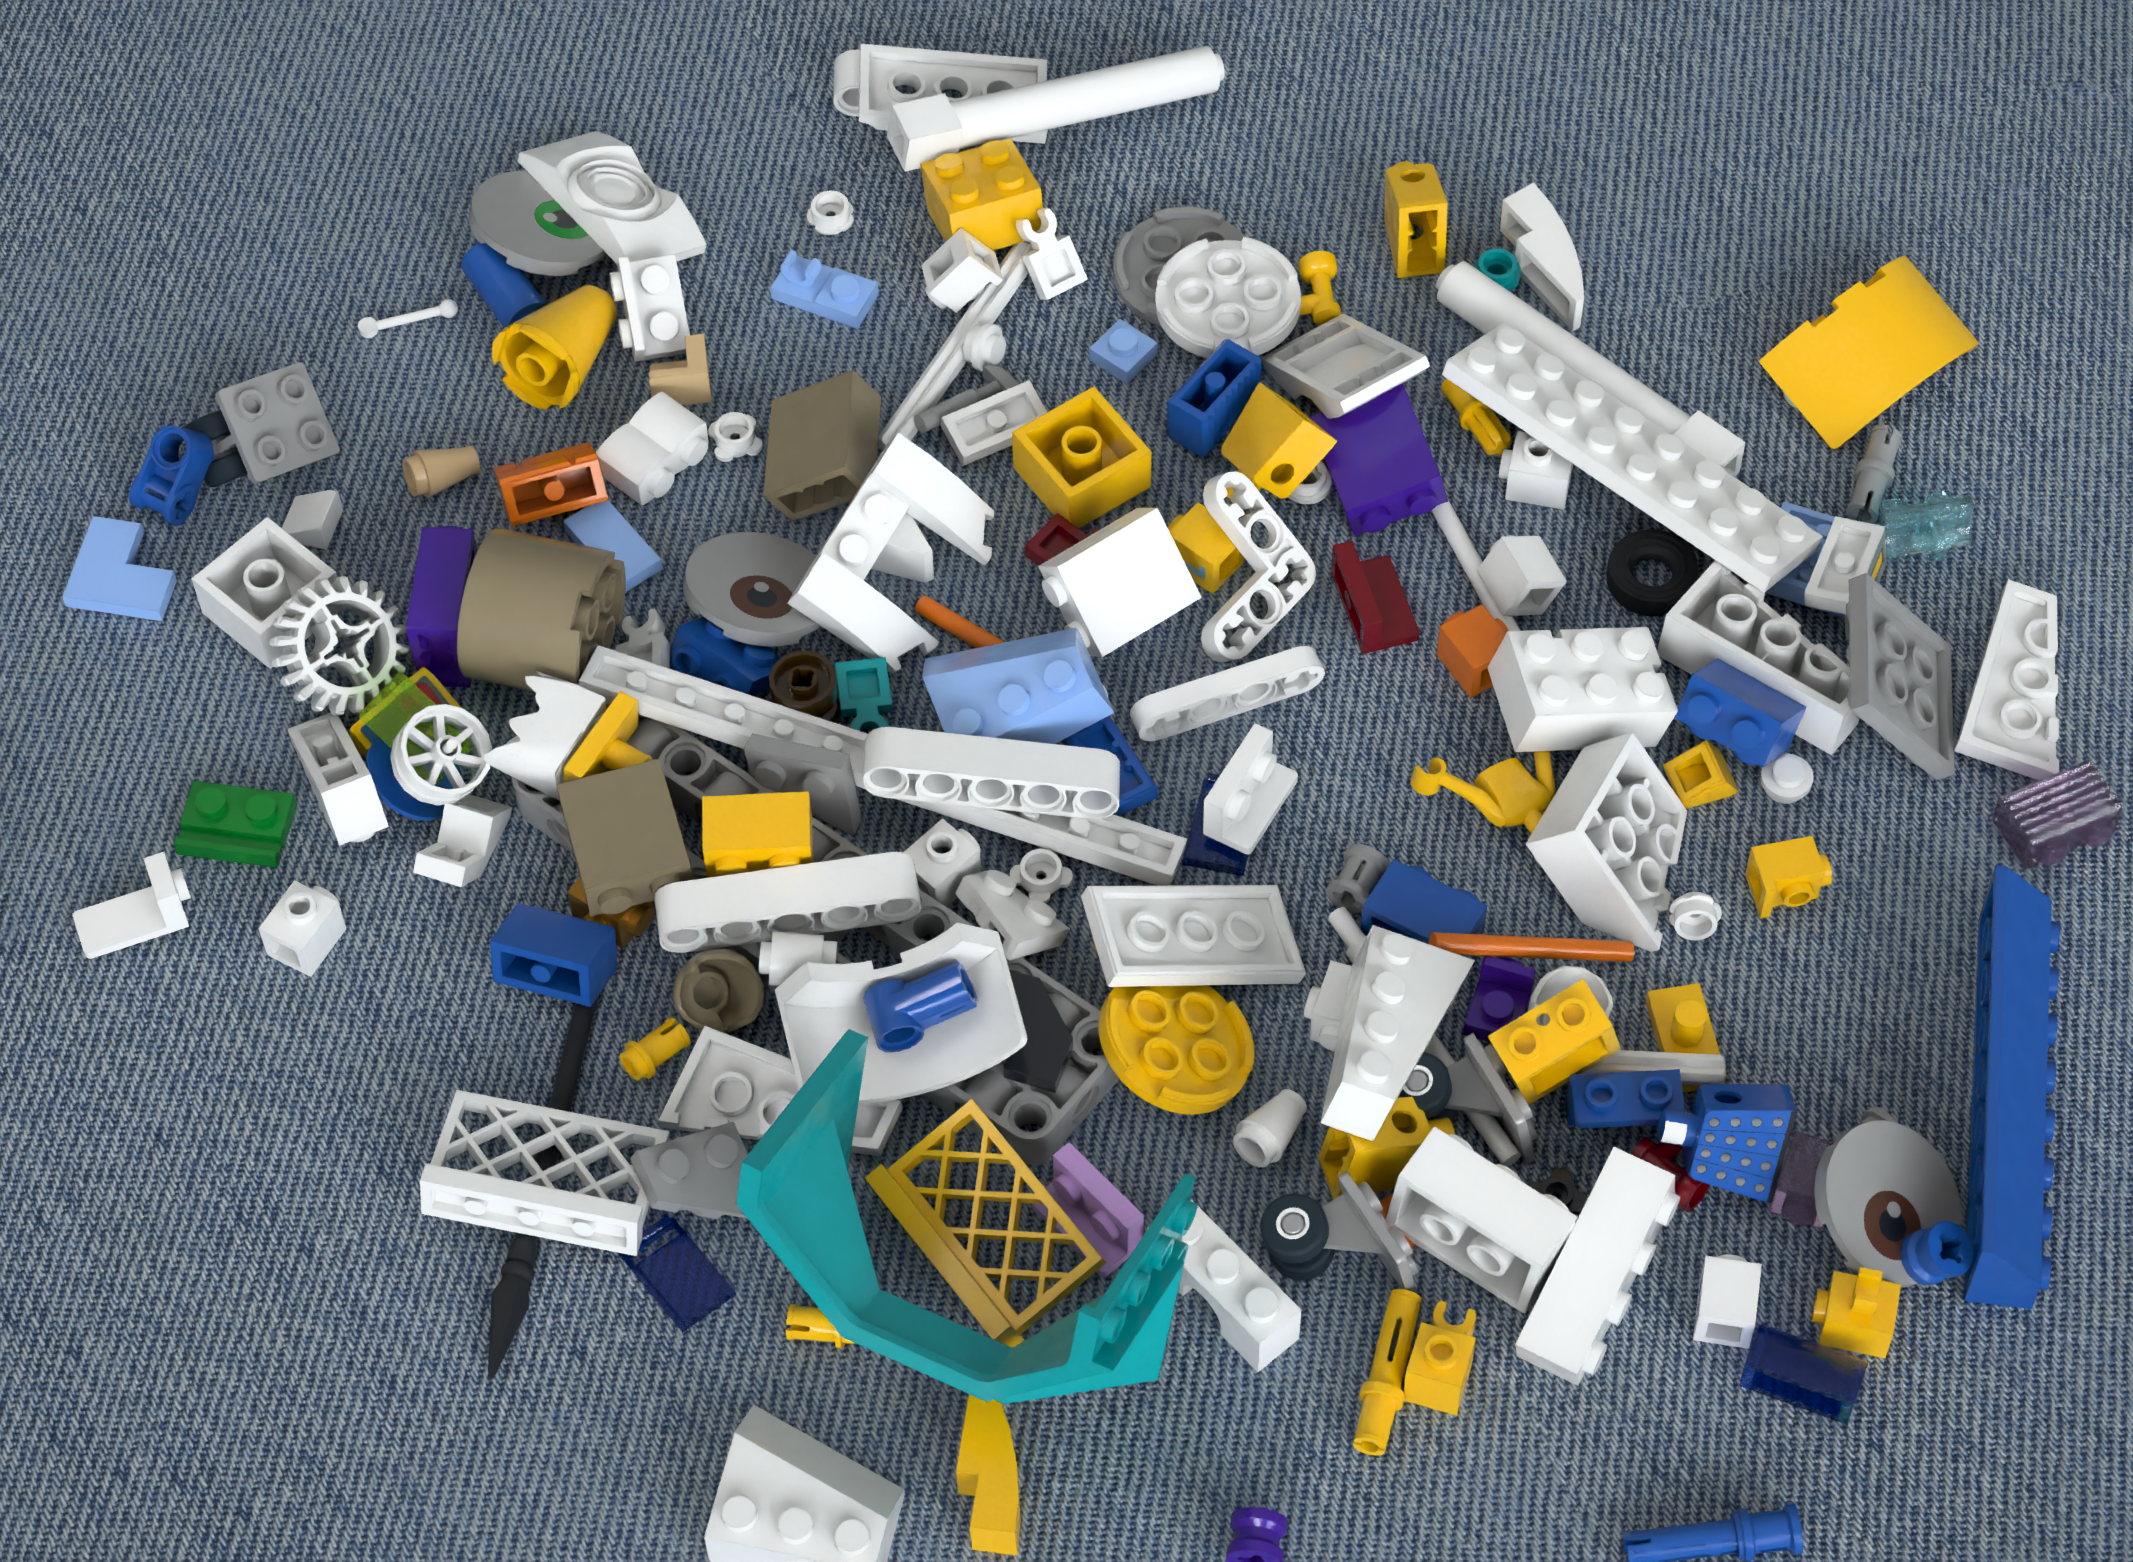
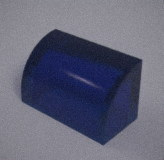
[1739,1323,1869,1425]

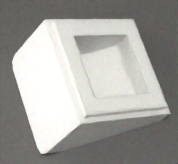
[282,490,343,550]

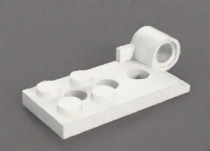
[833,44,1048,144]

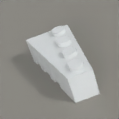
[1657,560,1860,755]

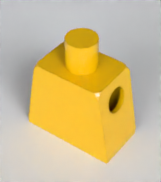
[1384,161,1447,278]
[1221,382,1337,499]
[1318,1097,1455,1200]

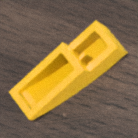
[956,1394,1021,1556]

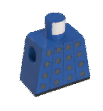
[1657,1084,1797,1203]

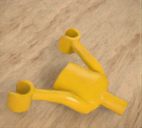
[1410,751,1556,834]

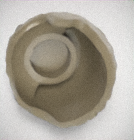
[672,948,764,1033]

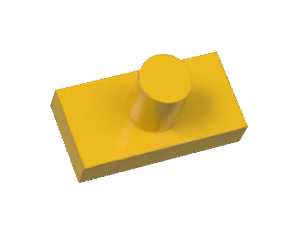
[563,691,652,782]
[1645,983,1727,1093]

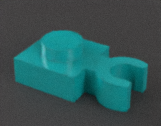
[834,657,892,732]

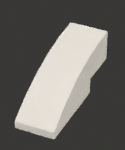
[1500,182,1584,332]

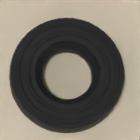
[1606,529,1699,616]

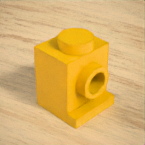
[1745,836,1832,919]

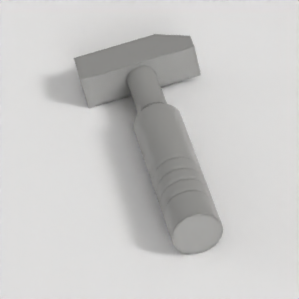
[914,363,1019,433]

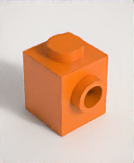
[1437,604,1509,698]

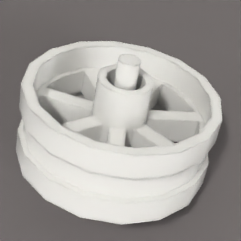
[390,704,492,806]

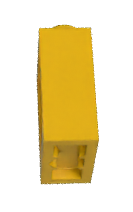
[1488,979,1621,1105]

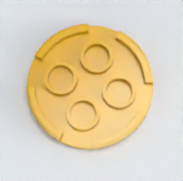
[1098,985,1255,1115]

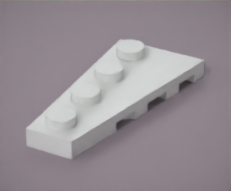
[1954,579,2059,785]
[658,1026,903,1156]

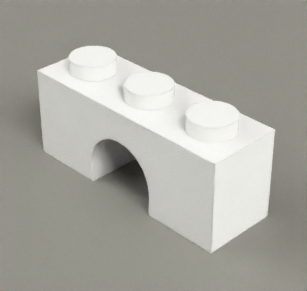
[1146,1200,1301,1372]

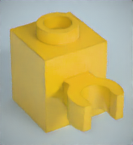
[1812,1267,1901,1359]
[1403,1300,1476,1416]

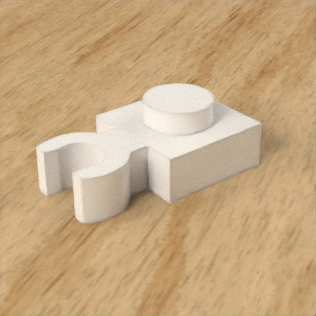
[1016,208,1088,300]
[615,609,670,668]

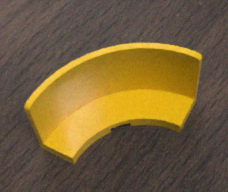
[1758,255,1979,449]

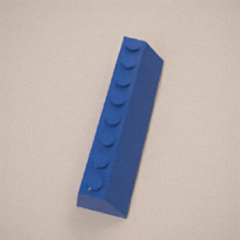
[1964,865,2060,1309]

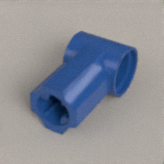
[863,961,978,1052]

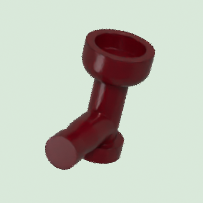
[1631,1137,1711,1212]

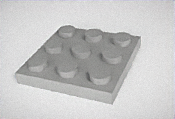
[1846,573,1955,781]

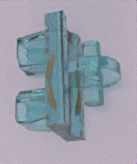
[1879,490,1974,562]

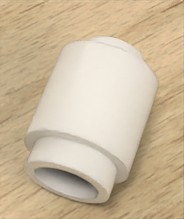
[759,931,837,986]

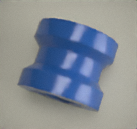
[1900,1221,1974,1285]

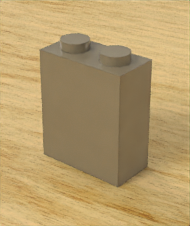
[763,370,881,521]
[556,759,692,917]

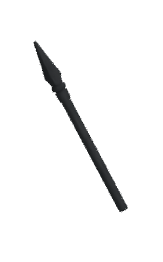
[487,996,599,1379]

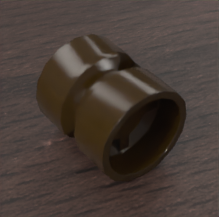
[769,650,840,724]

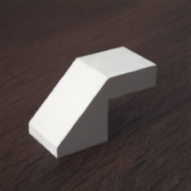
[413,794,512,887]

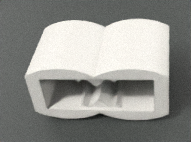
[596,392,709,505]

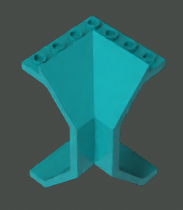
[736,1029,1198,1404]

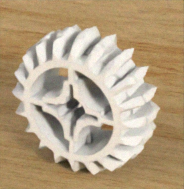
[269,576,410,716]

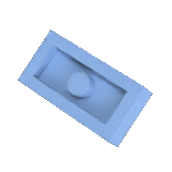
[770,250,879,329]

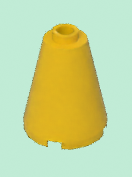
[492,285,618,410]

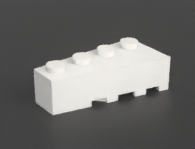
[1321,925,1475,1141]
[1515,1147,1680,1386]

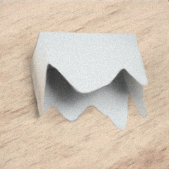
[484,671,607,800]

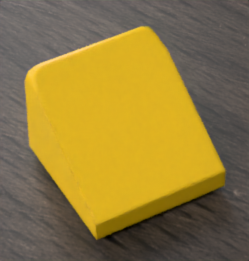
[1662,740,1739,809]

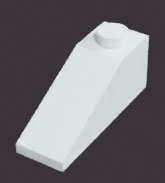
[287,713,389,845]

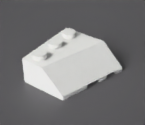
[1526,732,1687,952]
[704,1404,905,1562]

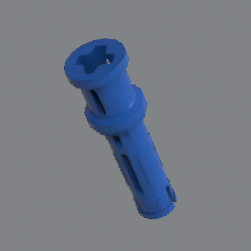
[1622,1502,1803,1562]

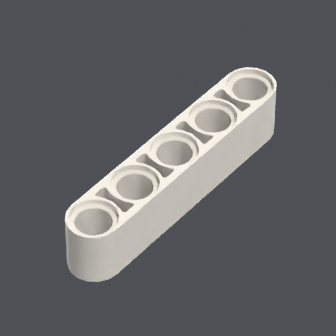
[862,727,1120,819]
[654,852,922,953]

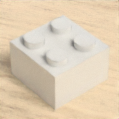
[192,517,344,669]

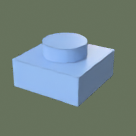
[1089,319,1158,384]

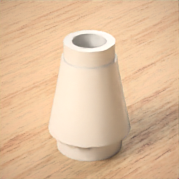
[1233,1089,1307,1167]

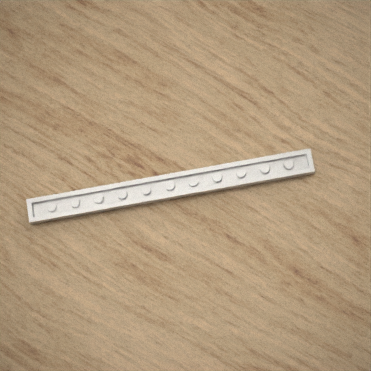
[578,645,1187,886]

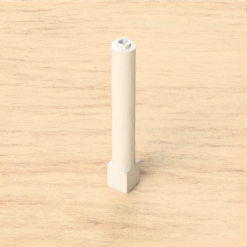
[887,46,1225,172]
[1436,261,1745,477]

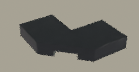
[1003,969,1073,1093]

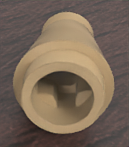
[402,445,480,498]

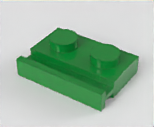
[173,780,297,868]

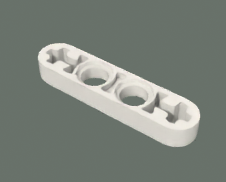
[1130,646,1325,741]

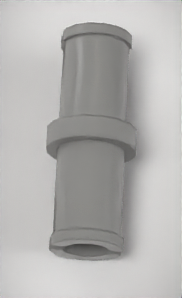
[1846,425,1902,524]

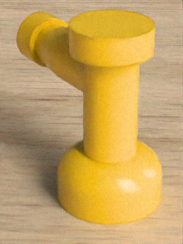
[1298,251,1342,326]

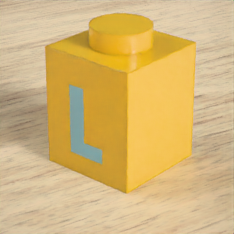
[1168,502,1244,594]

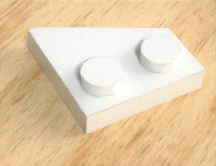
[955,870,1070,960]

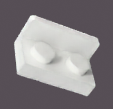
[610,255,690,362]
[1203,723,1298,854]

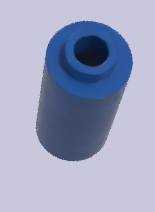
[461,243,547,328]

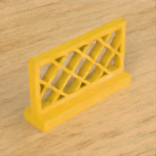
[865,1099,1106,1348]

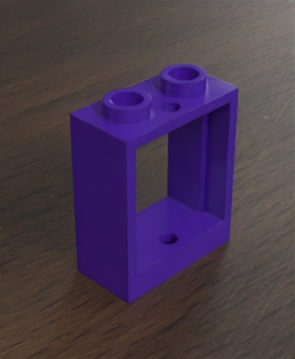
[406,526,478,688]

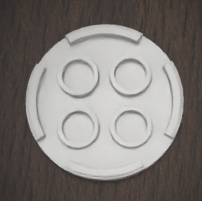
[1155,237,1301,358]

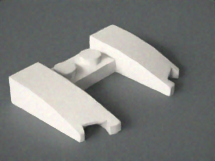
[787,432,994,674]

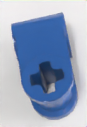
[129,425,214,526]

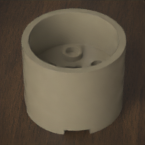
[457,527,626,693]

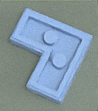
[563,501,663,593]
[62,516,177,621]

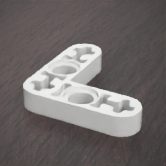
[1201,471,1316,662]

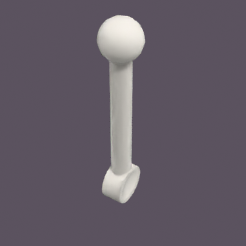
[358,299,458,338]

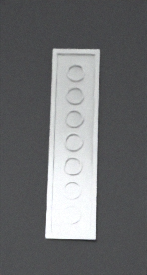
[1442,322,1823,593]

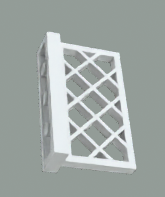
[420,1090,669,1256]

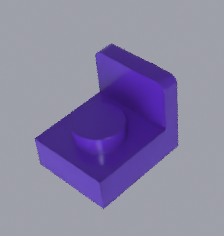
[1463,956,1536,1042]

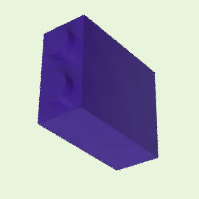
[1310,383,1448,537]

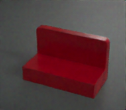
[1331,541,1419,654]

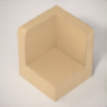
[649,334,712,405]

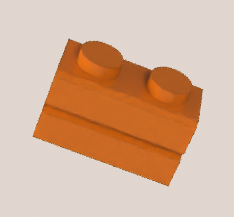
[493,442,608,527]

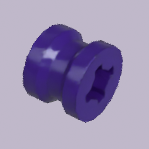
[1226,1507,1288,1562]

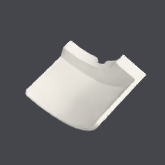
[775,923,1027,1104]

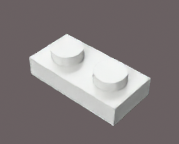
[940,380,1047,466]

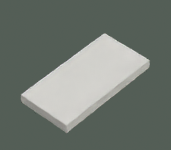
[1081,885,1306,987]

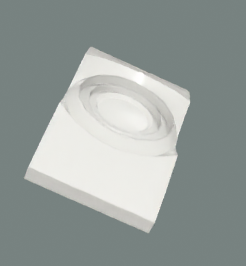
[518,131,707,264]
[1261,313,1430,419]

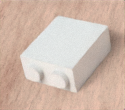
[1038,508,1202,657]

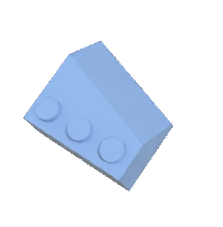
[922,628,1114,744]

